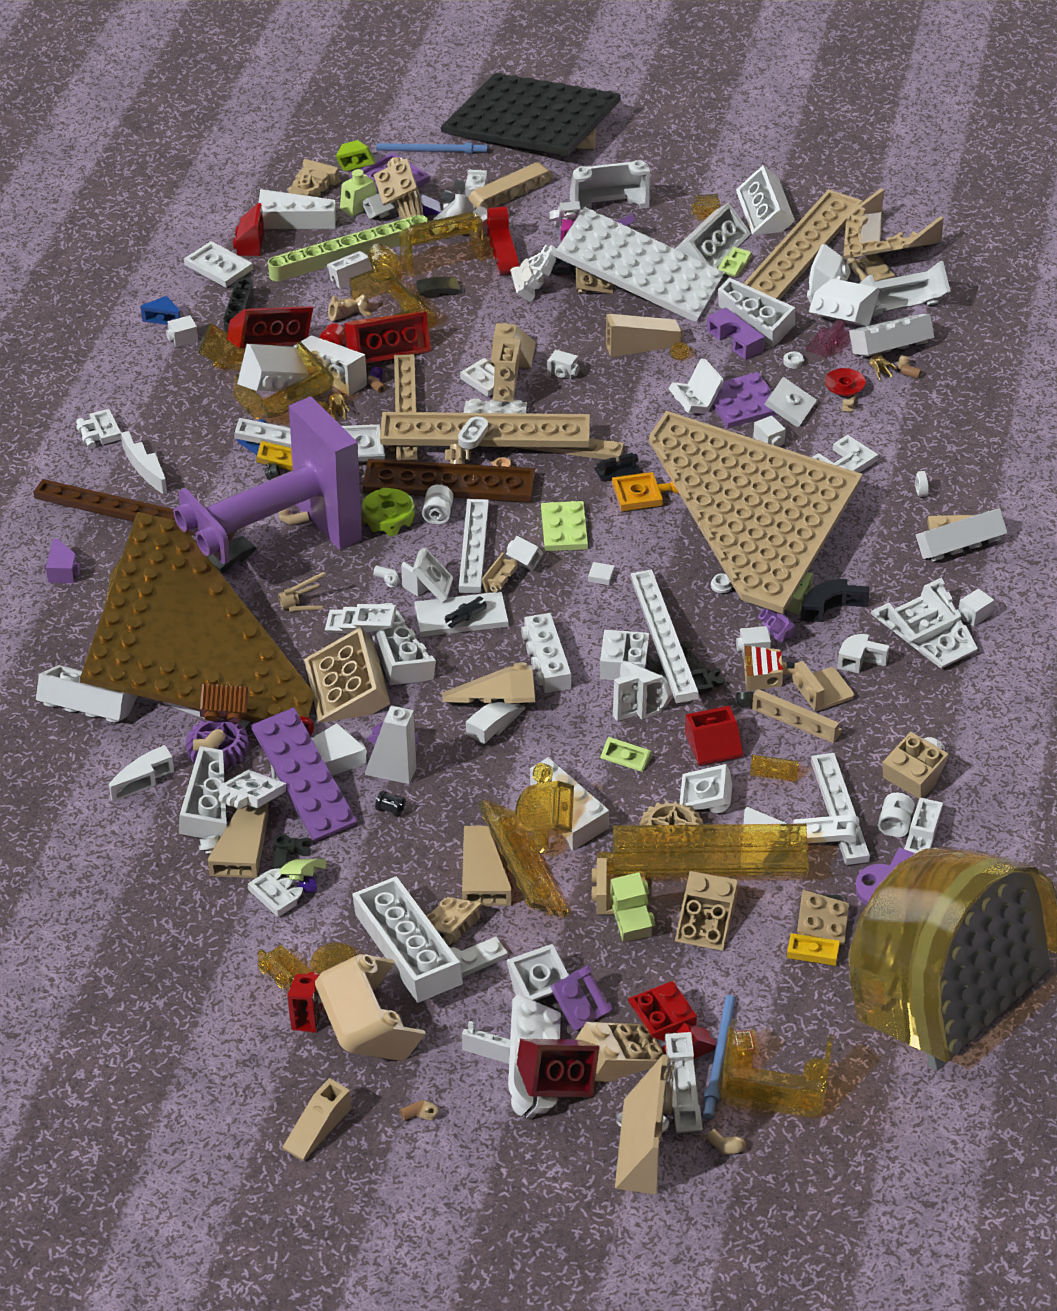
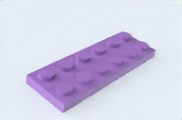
[252,708,357,842]

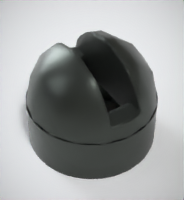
[736,692,754,708]

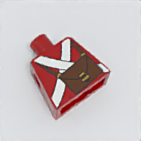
[287,972,323,1033]

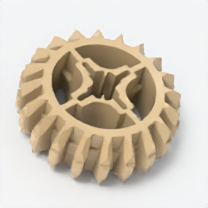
[640,800,704,858]

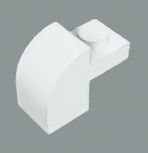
[837,634,889,673]

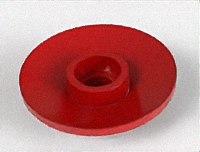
[825,368,866,396]

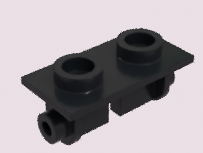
[594,452,641,482]

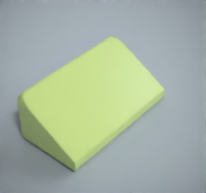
[600,737,653,772]

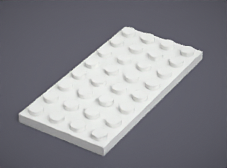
[554,207,725,322]

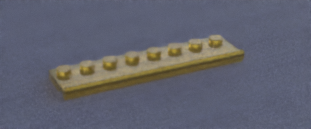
[613,824,809,878]

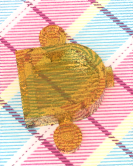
[515,763,574,853]

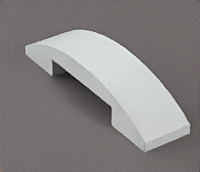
[665,1032,703,1134]

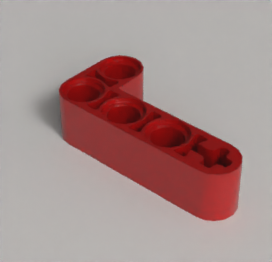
[487,206,519,275]

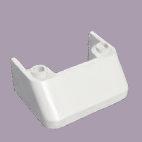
[859,261,950,317]

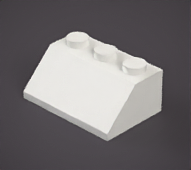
[809,278,880,327]

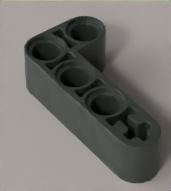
[223,277,254,337]

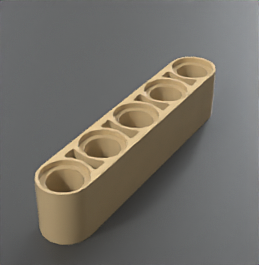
[468,162,553,209]

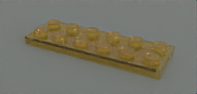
[478,799,569,918]

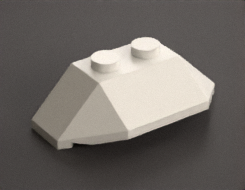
[807,244,850,304]

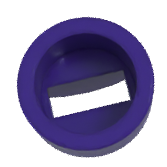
[299,875,317,893]

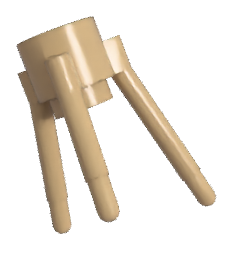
[278,572,326,613]

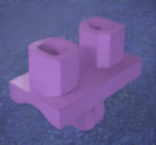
[758,608,796,643]

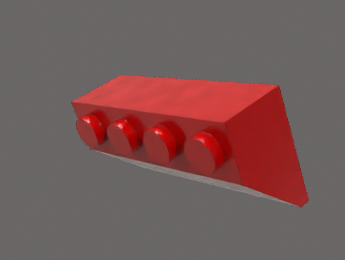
[227,306,314,349]

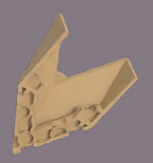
[843,188,944,259]
[615,1055,674,1195]

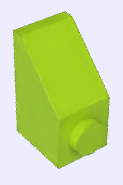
[335,140,376,171]

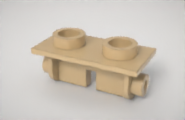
[482,553,518,593]

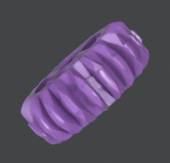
[186,718,249,770]

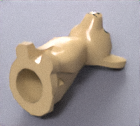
[328,294,372,322]

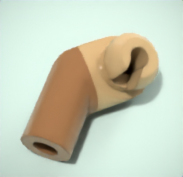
[897,355,922,379]
[399,1100,438,1121]

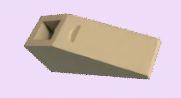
[283,1078,351,1161]

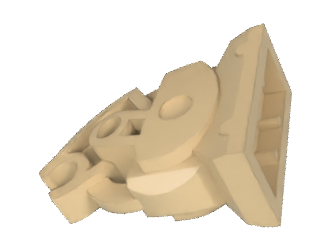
[288,159,339,197]

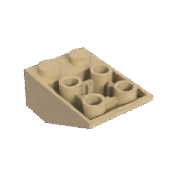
[675,871,739,951]
[576,1022,665,1082]

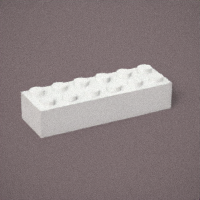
[352,876,463,1003]

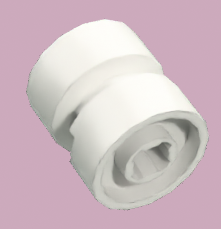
[422,485,453,524]
[878,793,915,838]

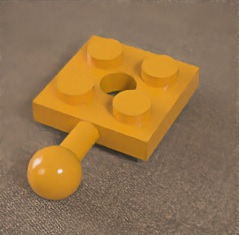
[612,472,679,511]

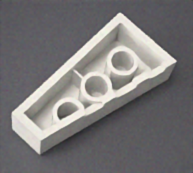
[718,278,795,347]

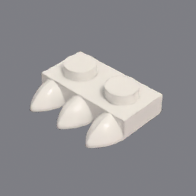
[248,869,303,917]

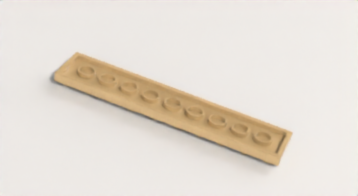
[743,189,862,300]
[380,412,590,448]

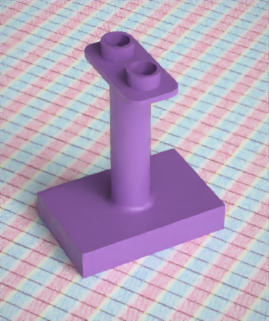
[173,396,362,564]

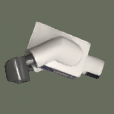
[431,179,475,235]

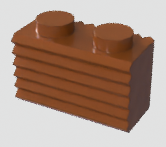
[200,684,248,723]

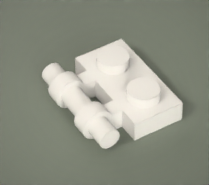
[76,409,122,449]

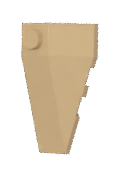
[442,663,535,703]

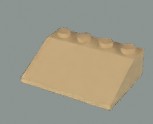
[304,627,390,723]

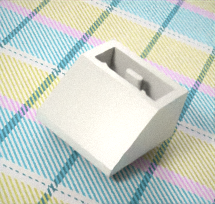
[600,630,649,680]

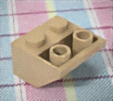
[882,732,949,799]

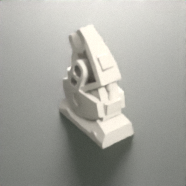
[511,245,557,302]

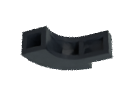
[800,579,869,622]

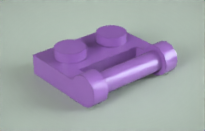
[550,964,613,1031]

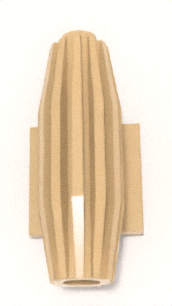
[374,157,423,219]

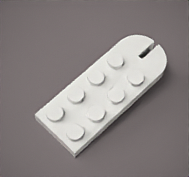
[508,994,561,1119]

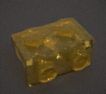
[257,945,313,992]

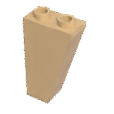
[493,338,521,402]

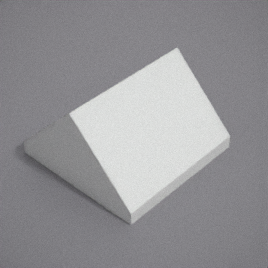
[507,944,568,1001]

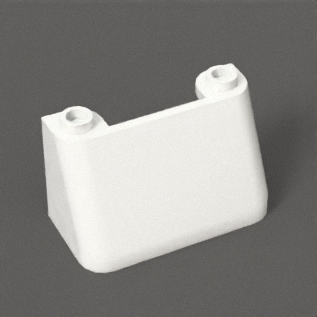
[570,160,650,215]

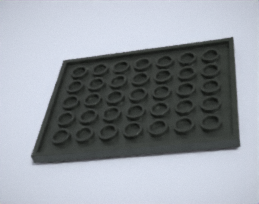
[440,73,621,156]

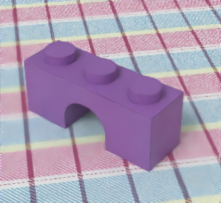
[707,307,765,360]

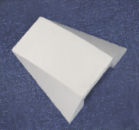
[871,577,978,669]

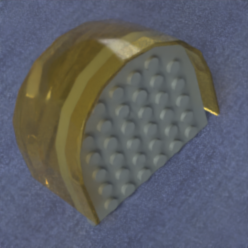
[849,846,1057,1071]

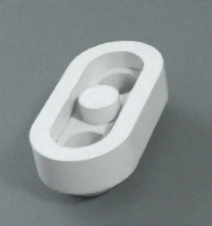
[458,417,488,449]

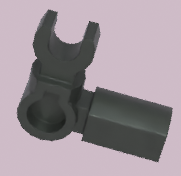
[271,834,312,877]

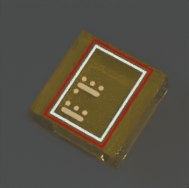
[729,1030,759,1057]

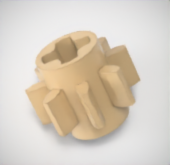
[445,444,471,464]

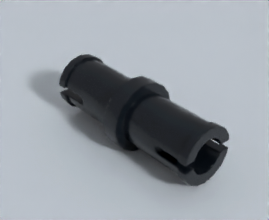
[444,596,487,628]

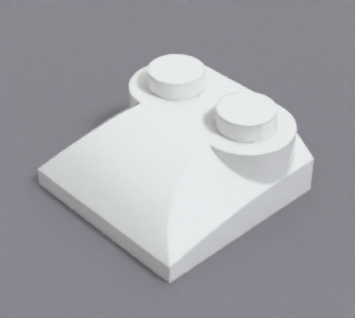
[680,764,732,813]

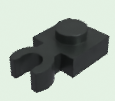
[690,668,726,694]

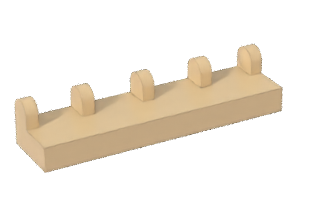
[752,689,842,743]

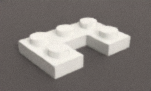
[812,435,878,473]

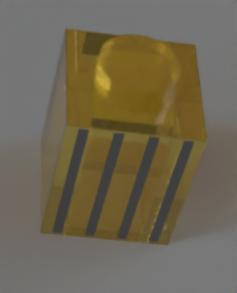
[691,194,720,221]

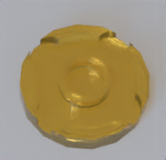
[368,244,403,278]
[310,942,359,975]

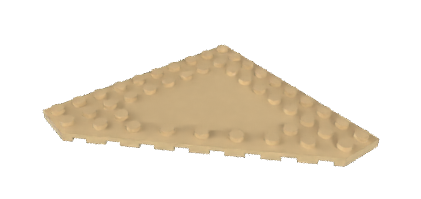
[649,411,863,614]

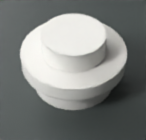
[711,574,733,593]
[199,835,219,853]

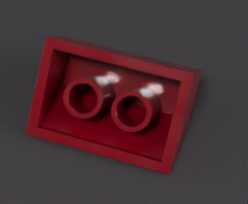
[516,1038,600,1097]

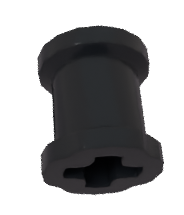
[375,790,406,817]

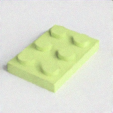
[541,501,588,551]

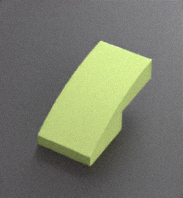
[718,247,752,277]

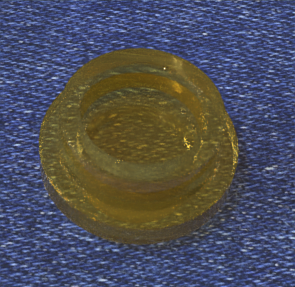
[670,342,690,360]

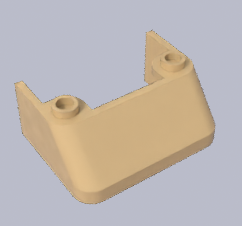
[315,954,426,1061]

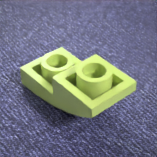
[280,859,326,881]

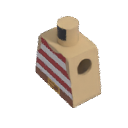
[744,646,795,691]

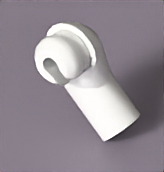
[373,566,400,587]

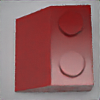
[233,203,264,256]

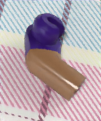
[367,367,386,393]

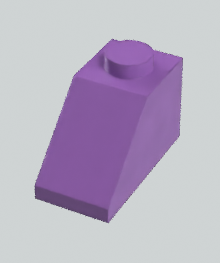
[46,538,80,583]

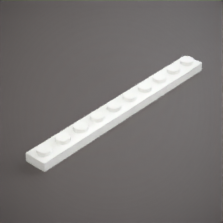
[631,570,699,703]

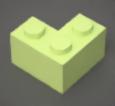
[610,872,655,942]

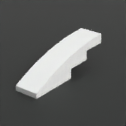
[121,431,167,494]
[325,604,397,633]
[904,798,943,858]

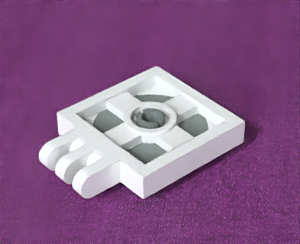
[218,770,286,809]

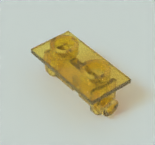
[750,754,799,782]

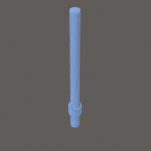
[376,143,487,154]
[703,995,735,1120]

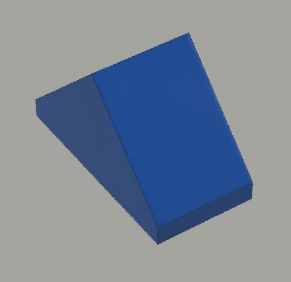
[141,296,181,325]

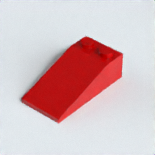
[344,311,431,364]

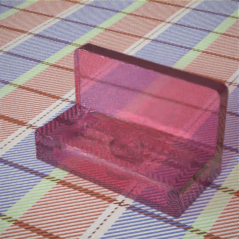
[806,319,845,358]

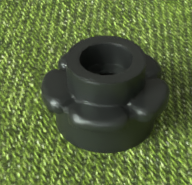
[264,463,281,480]

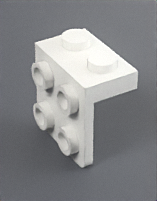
[669,359,724,414]

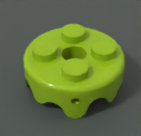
[361,488,415,536]

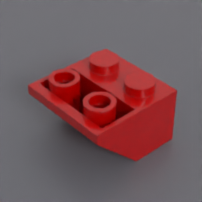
[685,706,743,766]
[628,981,697,1041]

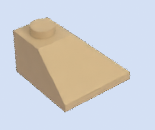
[491,323,536,369]

